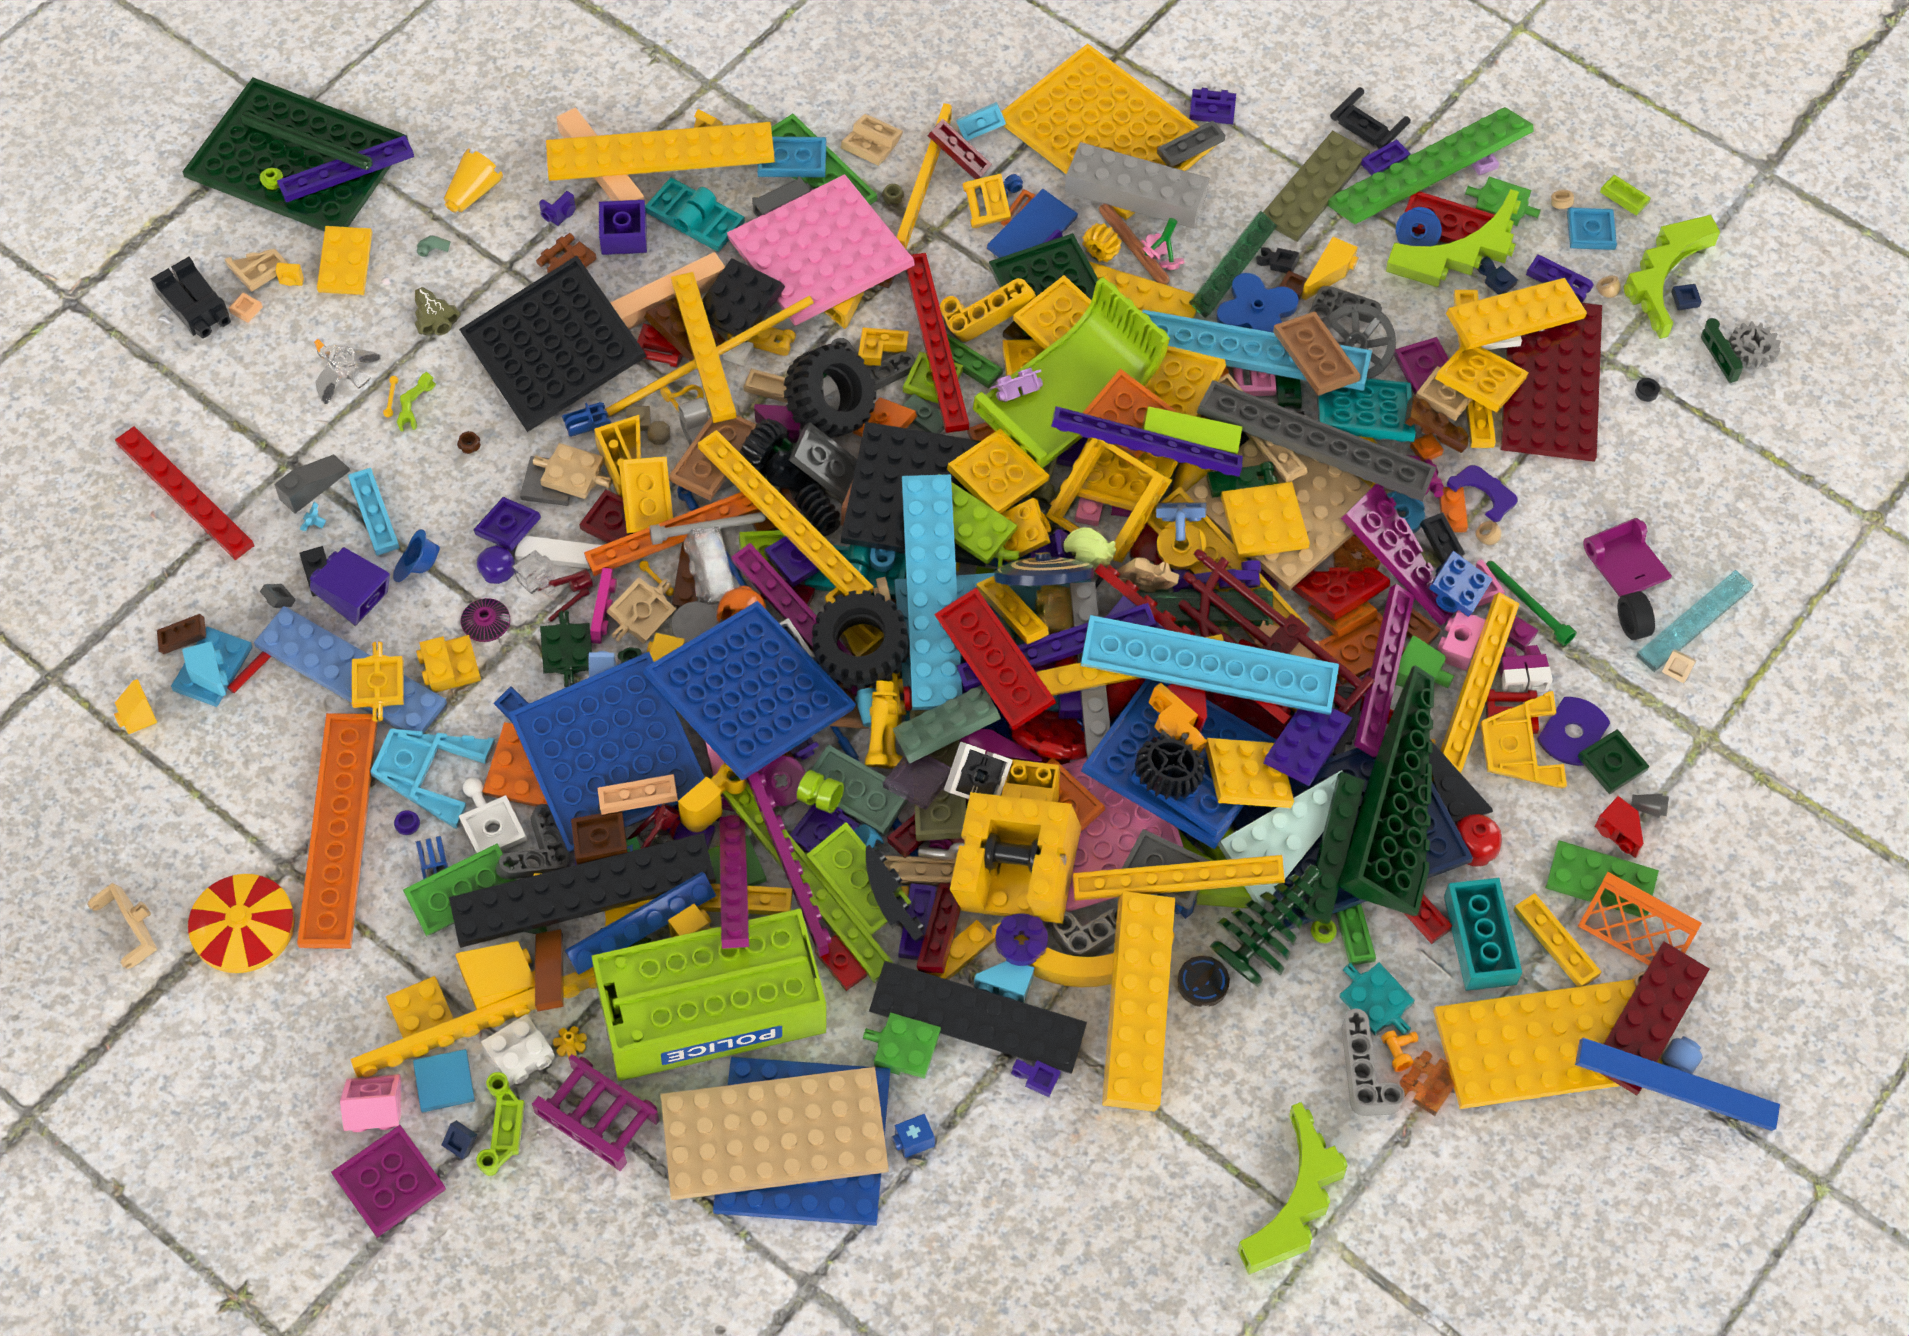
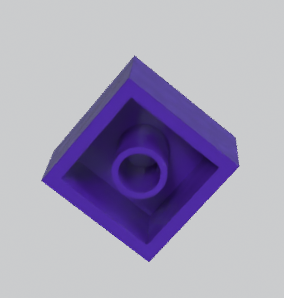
[599,200,647,255]

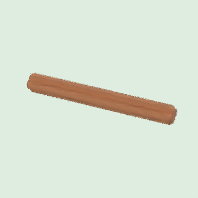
[1099,204,1170,285]

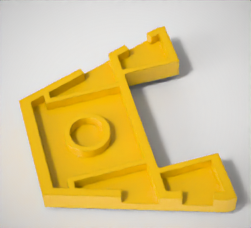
[1480,691,1567,789]

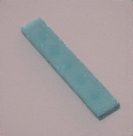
[1636,570,1754,672]

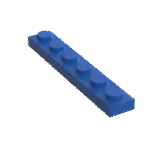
[565,872,716,975]

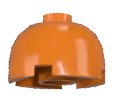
[716,586,766,622]

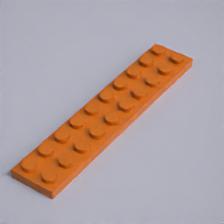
[297,713,378,949]

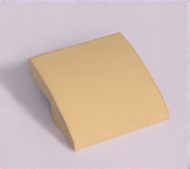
[841,114,903,166]

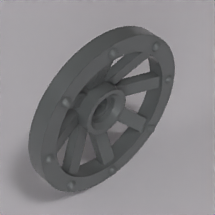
[1323,304,1396,379]

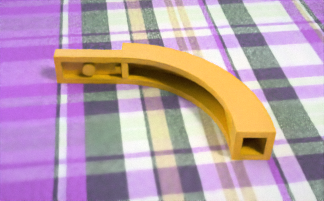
[991,922,1175,987]

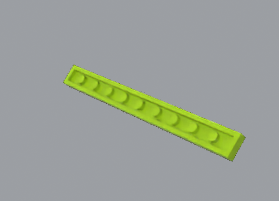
[722,776,893,983]

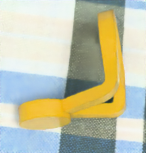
[660,384,704,413]

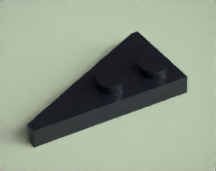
[1429,739,1493,822]

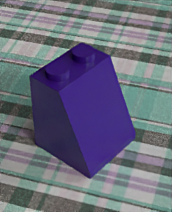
[310,547,390,626]

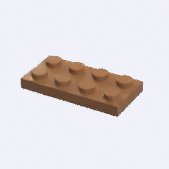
[1273,311,1360,396]
[669,415,756,501]

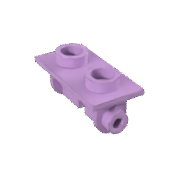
[991,368,1043,402]

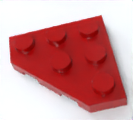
[1291,567,1390,621]

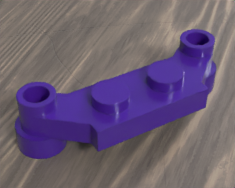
[1171,560,1261,597]

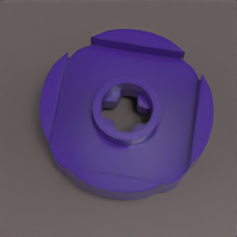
[995,914,1048,966]

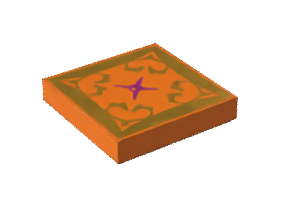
[1308,601,1378,638]

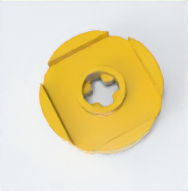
[1157,521,1206,570]

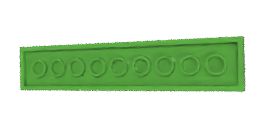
[1328,107,1534,225]

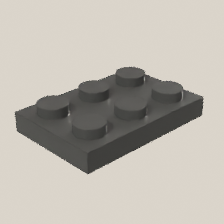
[789,422,857,502]
[1122,829,1210,910]

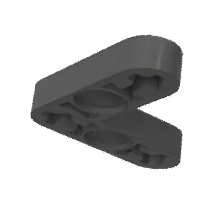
[1309,286,1382,323]
[831,338,915,391]
[496,804,570,880]

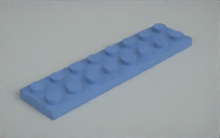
[254,606,447,734]

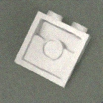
[481,1014,555,1087]

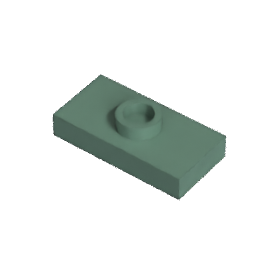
[902,394,945,434]

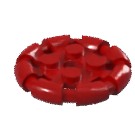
[1006,710,1087,760]

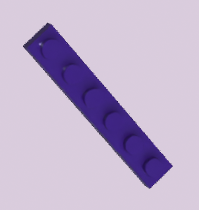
[277,135,414,202]

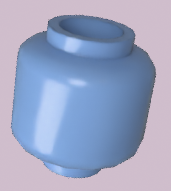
[1662,1036,1703,1074]

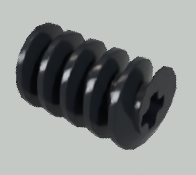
[794,483,841,536]

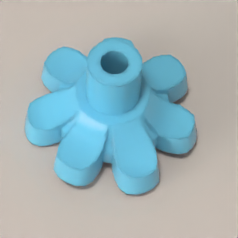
[300,501,326,531]

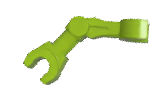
[397,372,436,431]

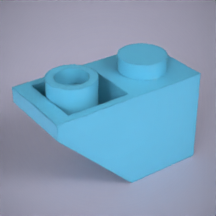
[182,641,229,696]
[974,961,1034,1003]

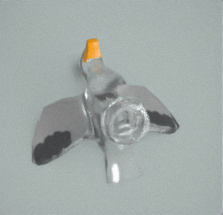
[314,339,381,404]

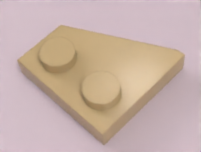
[224,249,288,292]

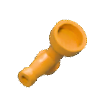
[1381,1030,1418,1072]

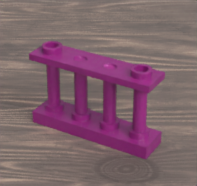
[532,1054,660,1171]

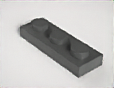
[1157,121,1226,167]

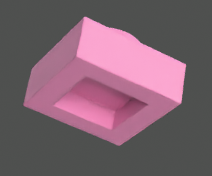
[1075,497,1103,526]

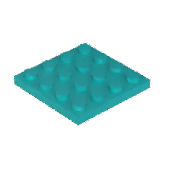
[1317,378,1416,442]

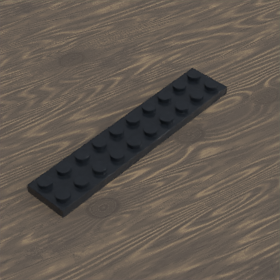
[449,833,716,948]

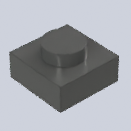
[260,584,296,608]

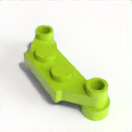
[476,1072,525,1176]

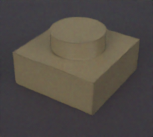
[626,406,651,431]

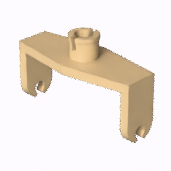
[87,883,158,969]

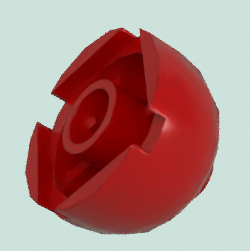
[1456,814,1502,867]

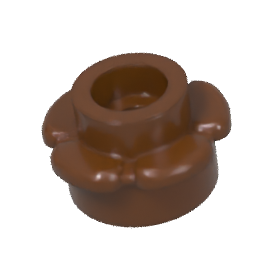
[457,431,481,454]

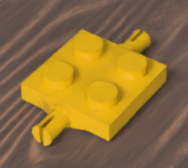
[352,641,404,721]

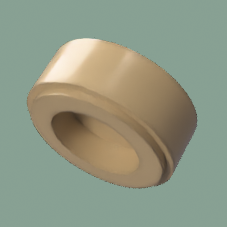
[1551,190,1574,209]

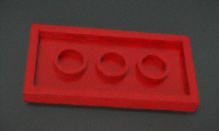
[1404,191,1495,243]

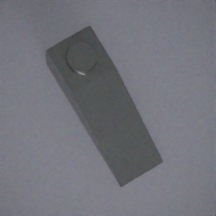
[274,454,350,514]

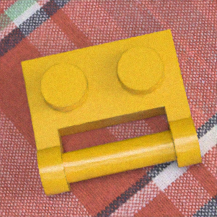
[962,174,1011,228]

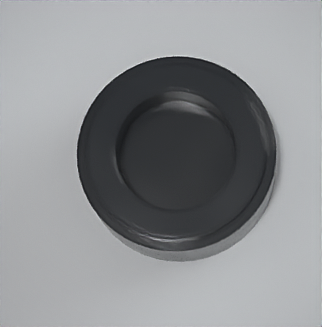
[1635,378,1660,402]

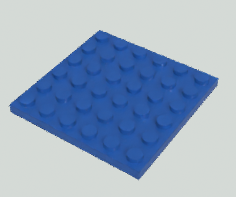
[643,601,856,780]
[508,652,705,853]
[1081,679,1276,849]
[713,1057,890,1226]

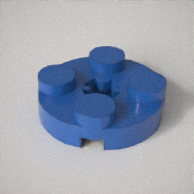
[1396,207,1442,246]

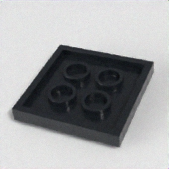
[702,258,785,342]

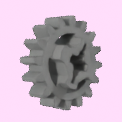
[1729,321,1781,369]

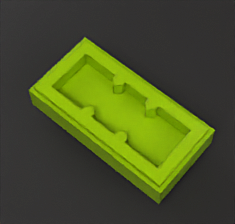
[1600,174,1651,216]

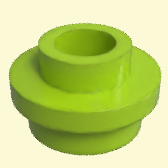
[260,168,283,190]
[1310,920,1337,943]

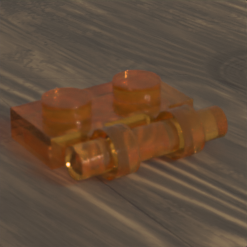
[1399,1051,1455,1116]

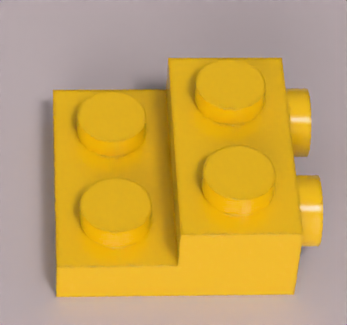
[416,635,481,693]

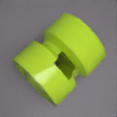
[797,770,844,813]

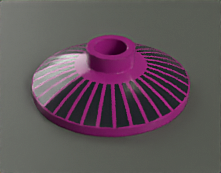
[461,598,510,642]

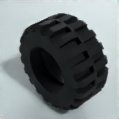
[784,344,876,438]
[812,590,909,690]

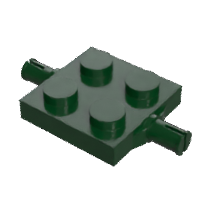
[540,610,592,687]

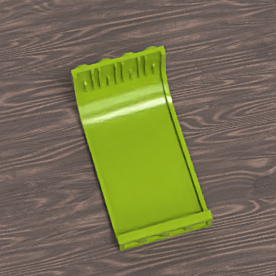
[973,277,1170,468]

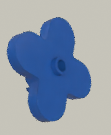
[1216,273,1299,333]

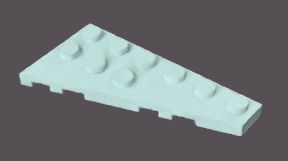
[1218,770,1343,907]

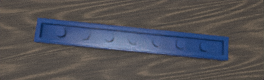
[1575,1038,1780,1131]

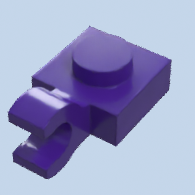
[1011,1059,1061,1097]

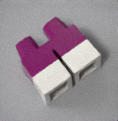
[1498,645,1553,692]

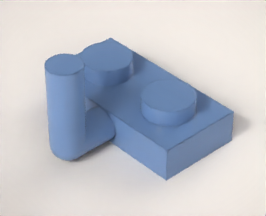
[1156,503,1207,541]

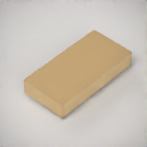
[743,368,788,403]

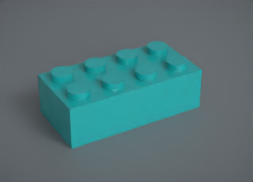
[1444,878,1523,991]

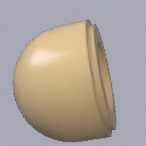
[1596,275,1621,298]
[1476,521,1501,545]

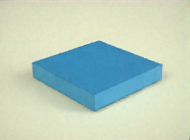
[1567,208,1617,250]
[413,1049,475,1113]

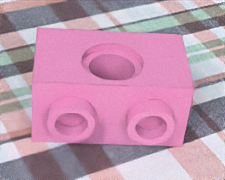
[1437,610,1486,671]

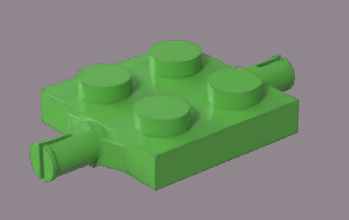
[1465,176,1541,226]

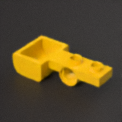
[678,763,747,832]

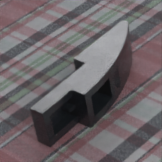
[866,845,925,943]

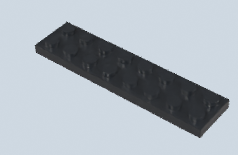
[869,961,1087,1074]

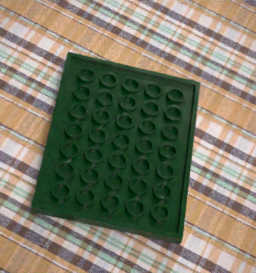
[182,77,408,232]

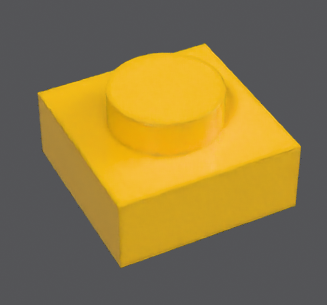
[275,263,304,286]

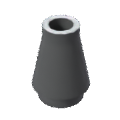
[1631,793,1669,818]

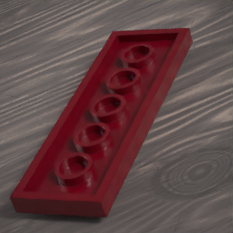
[1600,941,1710,1096]

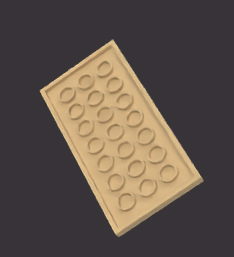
[661,1067,889,1200]

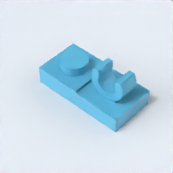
[956,102,1006,141]

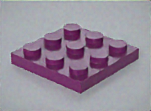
[331,1125,446,1238]

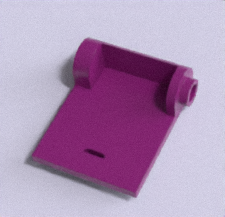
[1583,518,1672,597]

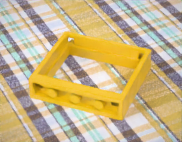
[1046,438,1172,563]

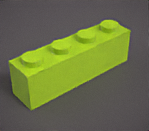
[1142,406,1242,454]

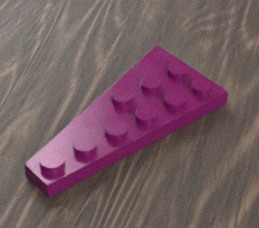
[1341,483,1455,626]

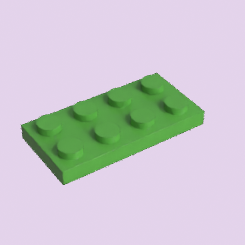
[1545,840,1659,917]
[403,843,516,937]

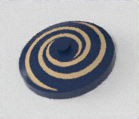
[994,552,1094,586]

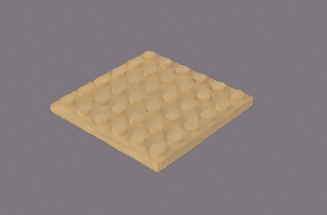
[1186,439,1371,591]

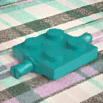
[1339,962,1415,1036]

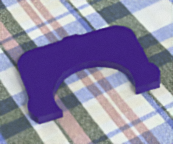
[1447,465,1518,522]

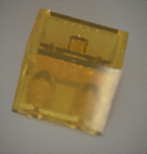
[1035,584,1074,636]

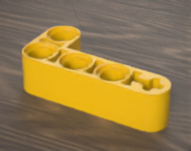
[940,279,1036,342]

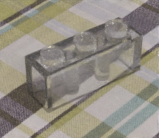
[684,527,735,605]

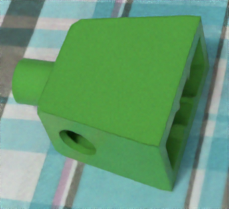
[1395,635,1455,689]

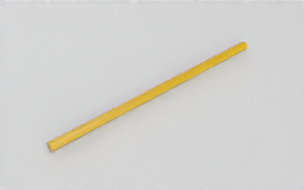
[605,296,814,417]

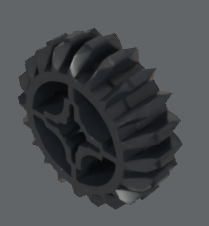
[739,418,789,478]
[1135,734,1205,801]

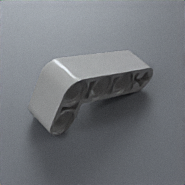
[678,397,734,492]
[1052,894,1151,957]
[1342,1009,1405,1116]

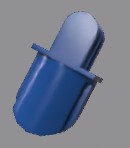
[562,402,611,437]
[415,836,448,879]

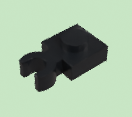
[1256,247,1300,273]

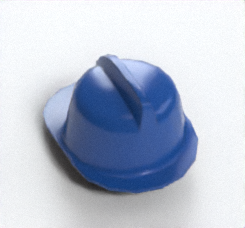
[393,529,440,582]

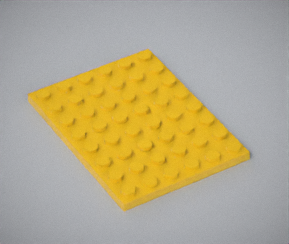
[1001,43,1217,220]

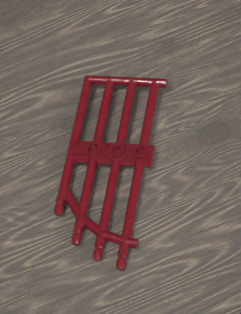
[1178,549,1375,727]

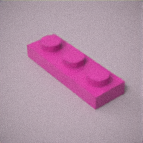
[590,568,617,644]

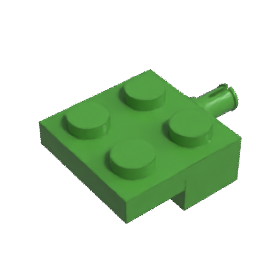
[863,1013,941,1079]

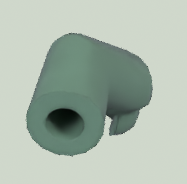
[417,235,451,257]

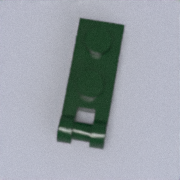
[1701,318,1743,383]
[1275,375,1302,409]
[1206,462,1278,498]

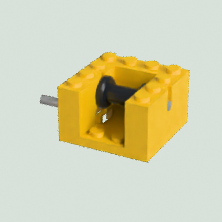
[918,792,1081,924]

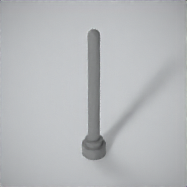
[649,512,766,545]

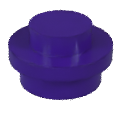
[394,810,420,835]

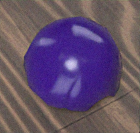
[476,545,516,584]

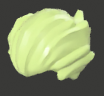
[1064,527,1116,577]

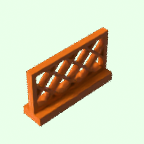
[1578,872,1702,965]

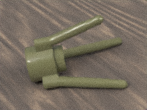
[1031,458,1070,505]

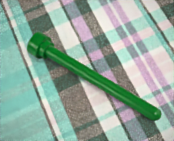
[1486,561,1577,646]

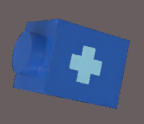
[892,1114,935,1158]

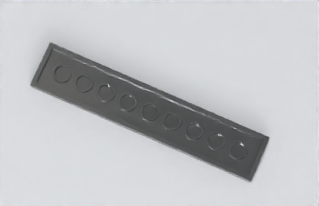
[1197,380,1436,501]

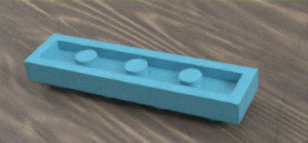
[348,468,400,556]

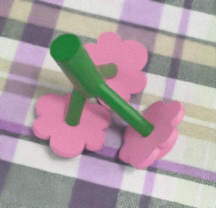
[1141,218,1184,271]

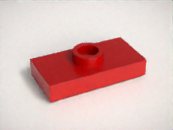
[815,935,867,991]

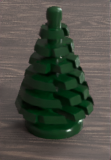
[1210,865,1321,987]

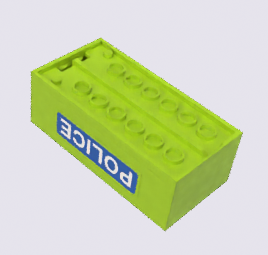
[591,908,826,1082]

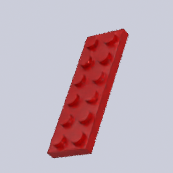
[934,588,1056,731]

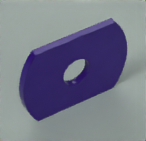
[1537,697,1610,766]

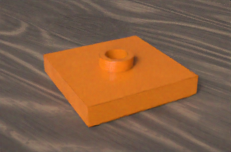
[853,397,917,437]

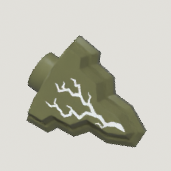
[415,287,461,335]

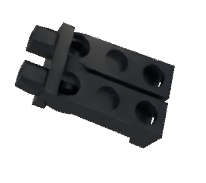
[150,257,231,339]

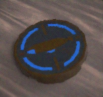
[1177,956,1230,1007]

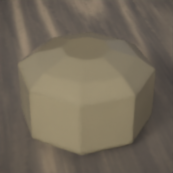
[648,421,670,445]

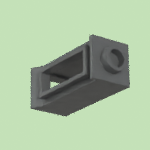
[752,176,812,218]

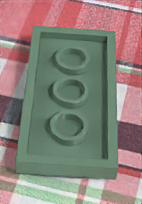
[893,685,1001,764]
[811,744,913,836]

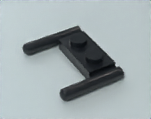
[1330,87,1411,149]

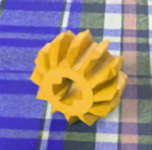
[1082,223,1122,262]

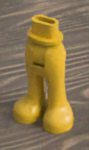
[865,681,908,769]

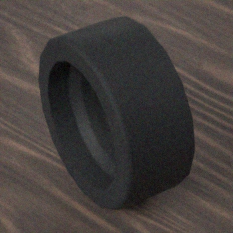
[1617,591,1655,640]

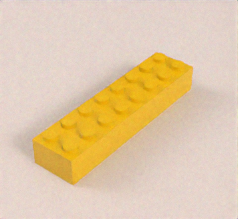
[1102,891,1175,1112]

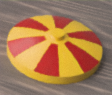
[188,874,295,973]

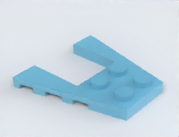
[370,729,495,829]

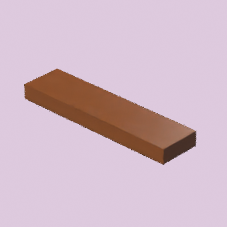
[535,929,564,1012]

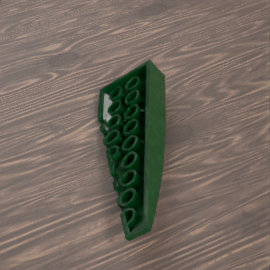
[1339,665,1434,916]

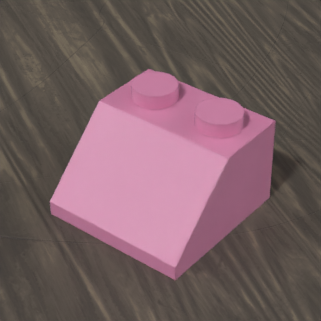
[340,1074,401,1132]

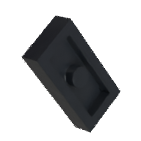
[1420,512,1465,565]
[299,546,327,597]

